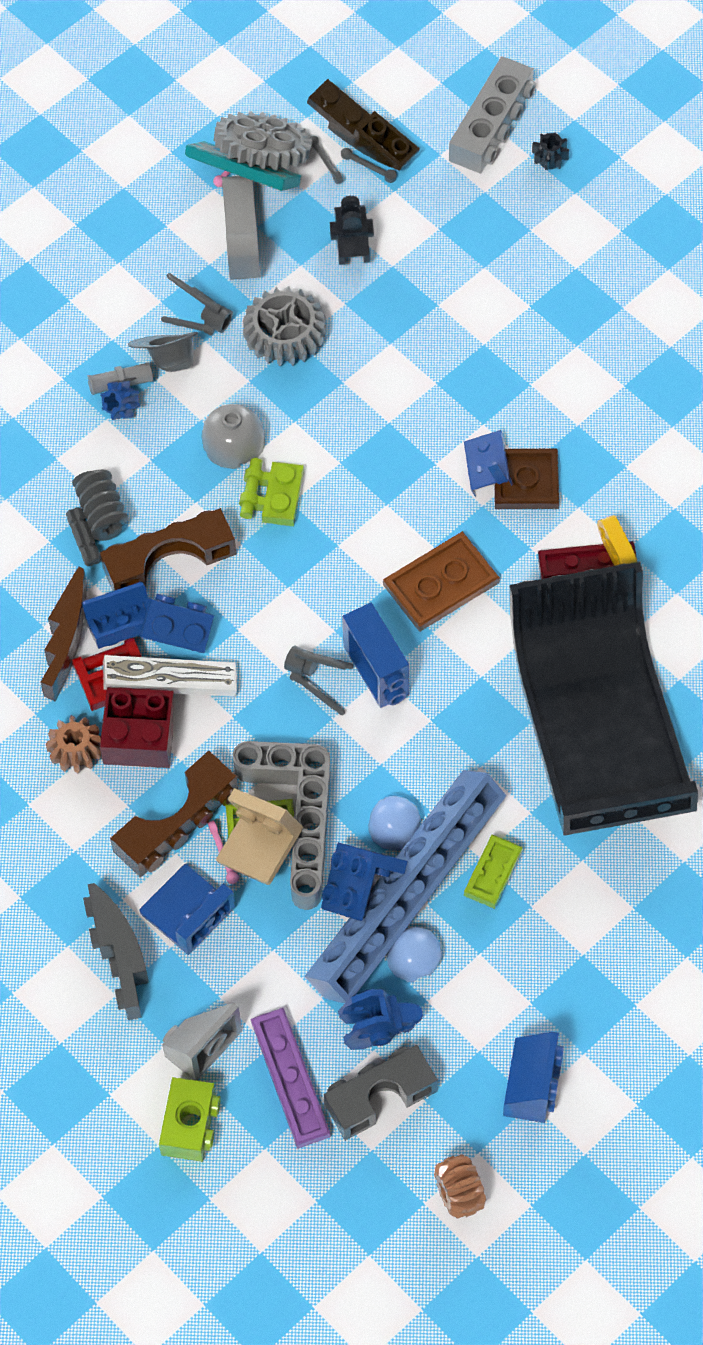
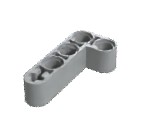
[222,176,260,280]

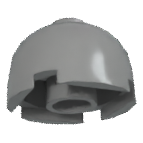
[201,403,265,469]

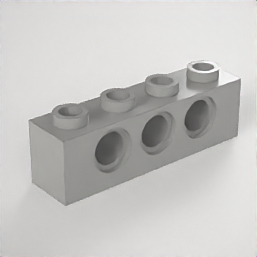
[449,56,536,174]

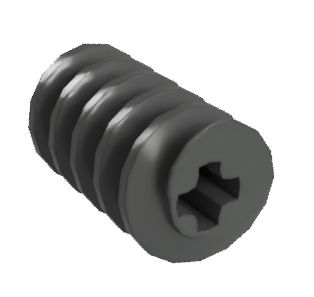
[72,469,129,541]

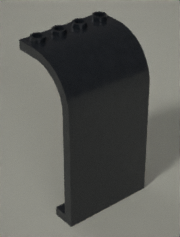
[509,562,698,836]

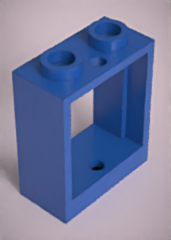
[342,602,409,708]

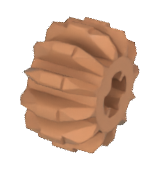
[46,715,101,774]
[434,1154,486,1219]

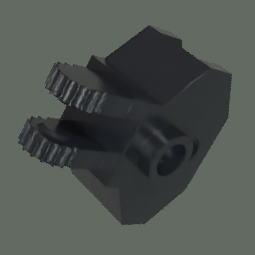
[329,195,374,265]

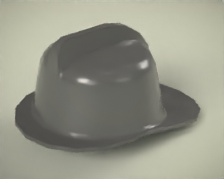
[128,332,198,372]

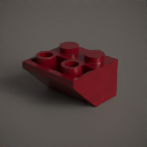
[100,687,174,768]

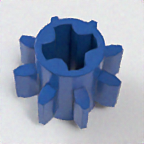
[100,381,140,420]

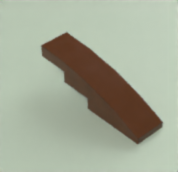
[40,566,87,702]

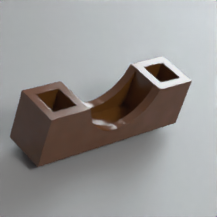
[100,508,237,591]
[110,751,238,878]

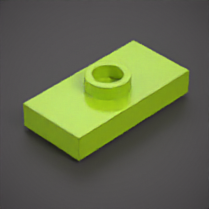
[464,834,523,909]

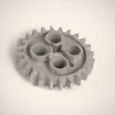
[213,111,312,170]

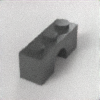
[324,1045,438,1141]

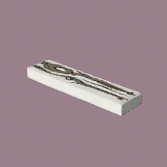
[103,655,237,697]

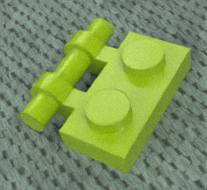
[239,458,304,527]

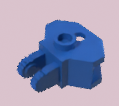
[338,989,424,1050]

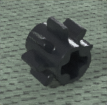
[532,132,569,170]

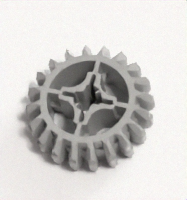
[243,286,326,366]

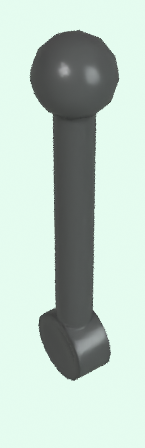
[310,135,343,184]
[340,148,397,183]

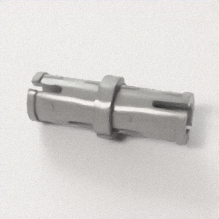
[87,362,153,395]

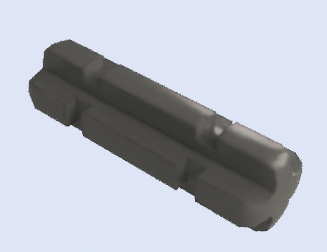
[66,507,101,566]

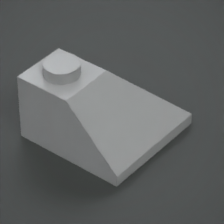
[162,1003,242,1081]

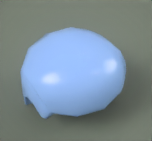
[368,796,421,851]
[386,926,442,982]

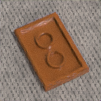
[383,531,500,632]

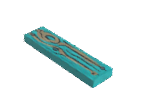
[185,141,301,191]

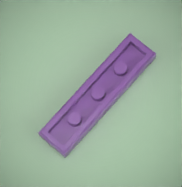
[251,1008,331,1149]

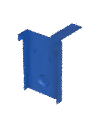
[463,430,513,497]

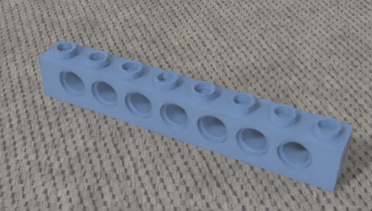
[304,770,507,1004]

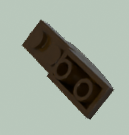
[307,79,420,171]

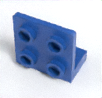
[321,842,408,921]
[139,864,235,955]

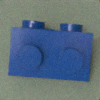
[82,582,148,649]
[139,594,214,653]

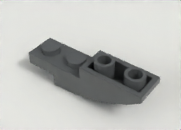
[83,883,149,1020]

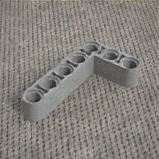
[232,741,331,910]

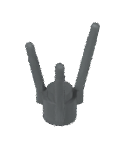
[161,273,233,336]
[284,645,354,716]

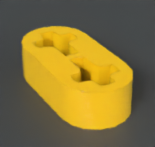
[597,515,637,566]

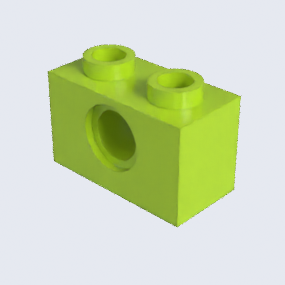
[159,1077,221,1162]

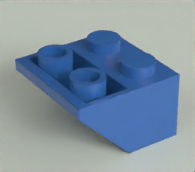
[503,1032,564,1123]

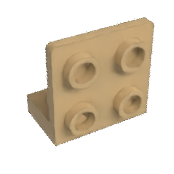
[216,788,304,885]

